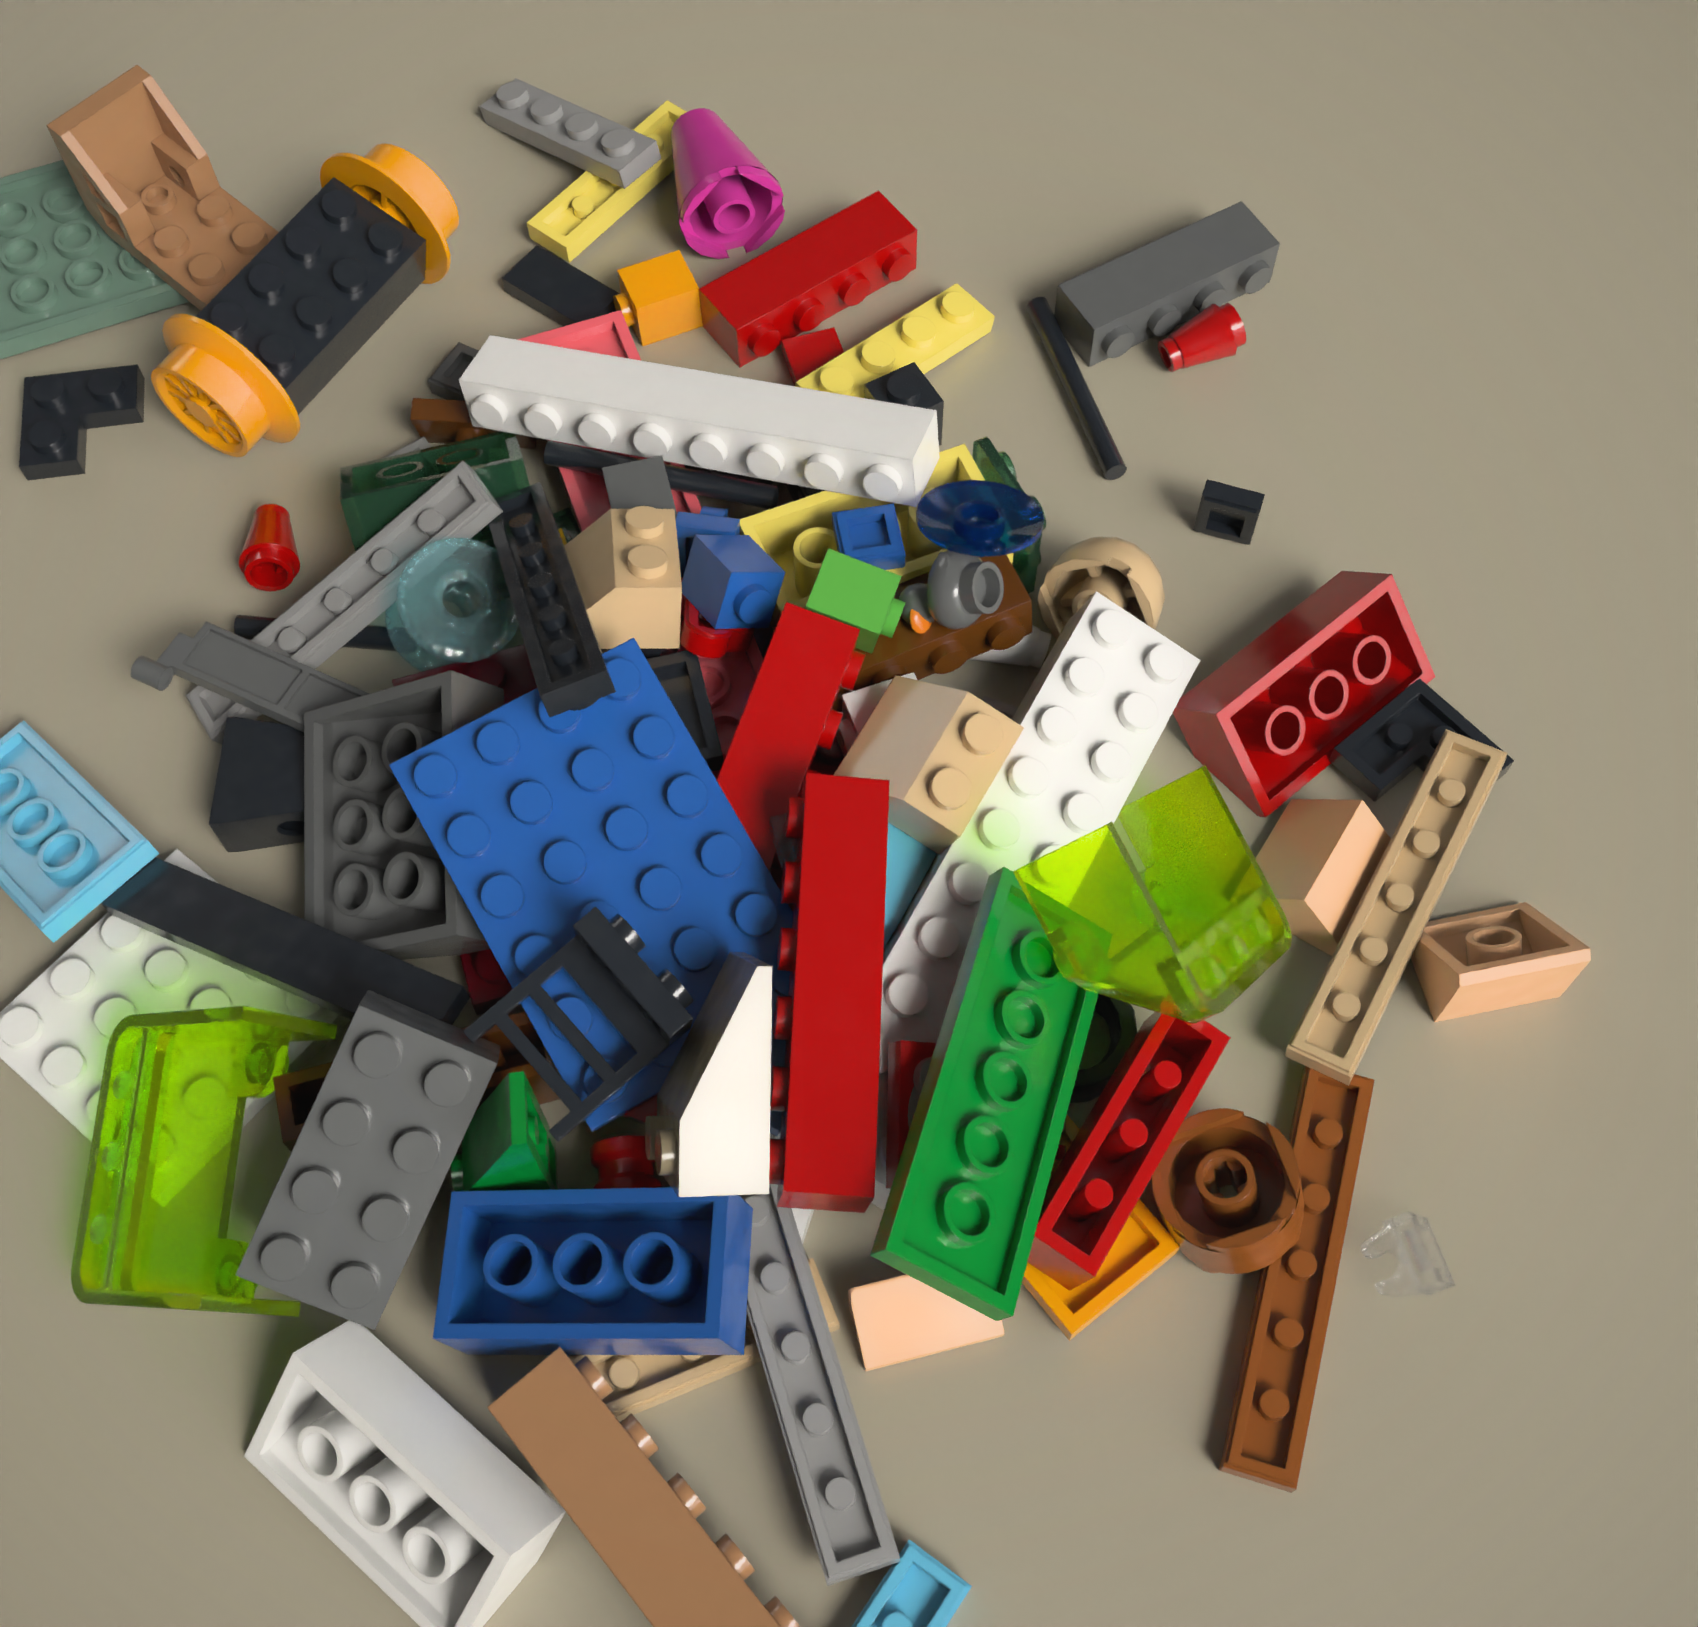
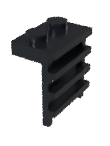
[463,907,694,1142]

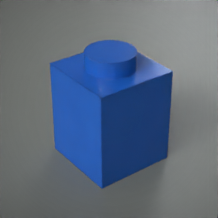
[682,535,786,629]

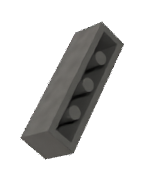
[1054,201,1280,367]

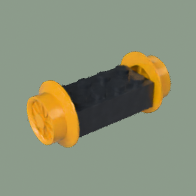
[151,143,459,457]

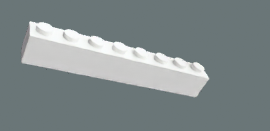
[459,335,939,507]

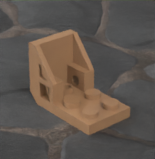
[46,65,279,310]

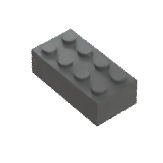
[235,990,501,1330]

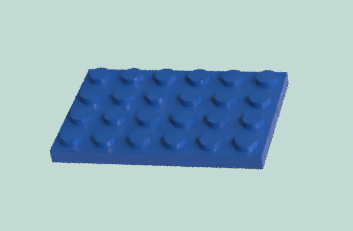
[389,638,793,1132]

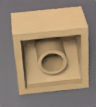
[564,506,682,649]
[833,675,1024,854]

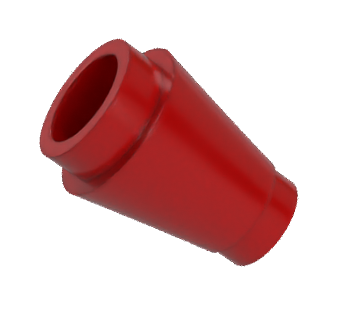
[1158,303,1246,372]
[239,504,300,591]

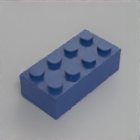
[433,1187,753,1355]

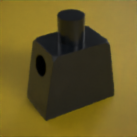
[209,717,304,852]

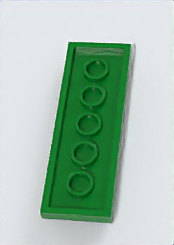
[870,867,1115,1321]

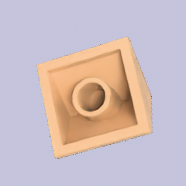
[1231,799,1391,956]
[1411,902,1591,1022]

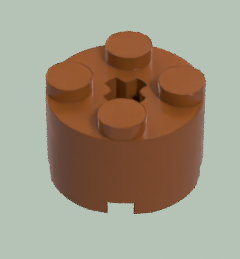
[1152,1108,1304,1274]

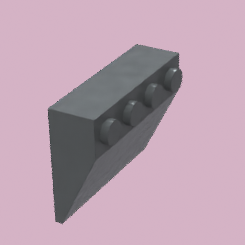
[304,671,504,960]

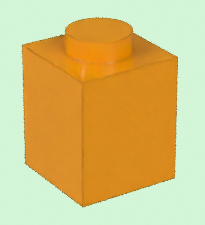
[613,250,703,347]

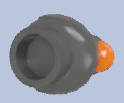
[898,547,1004,634]

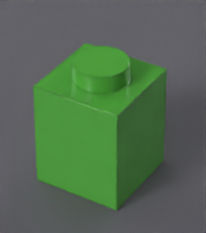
[805,548,906,654]

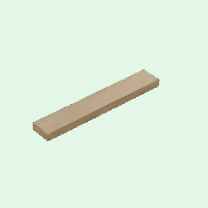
[1285,729,1507,1086]

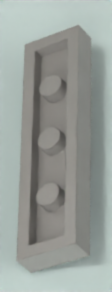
[479,78,662,189]

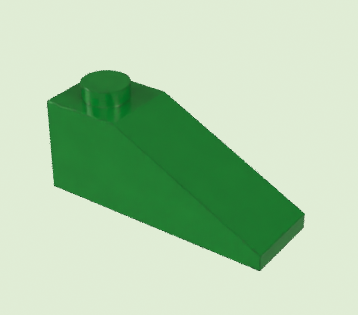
[451,1071,558,1191]

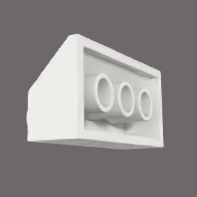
[244,1320,566,1627]

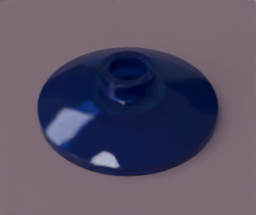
[916,480,1044,557]

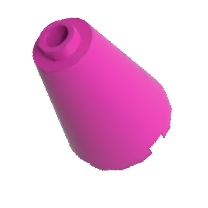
[671,108,785,259]

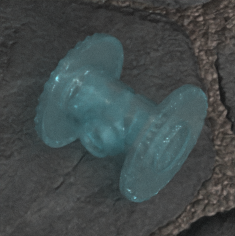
[385,538,519,671]

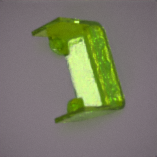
[1013,765,1292,1023]
[71,1006,337,1317]

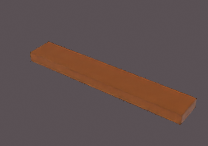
[1219,1066,1375,1493]

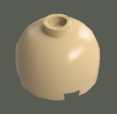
[1038,537,1165,639]

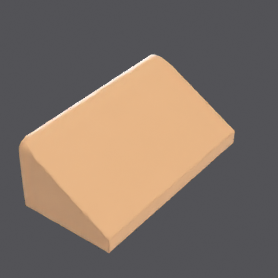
[848,1274,1005,1372]

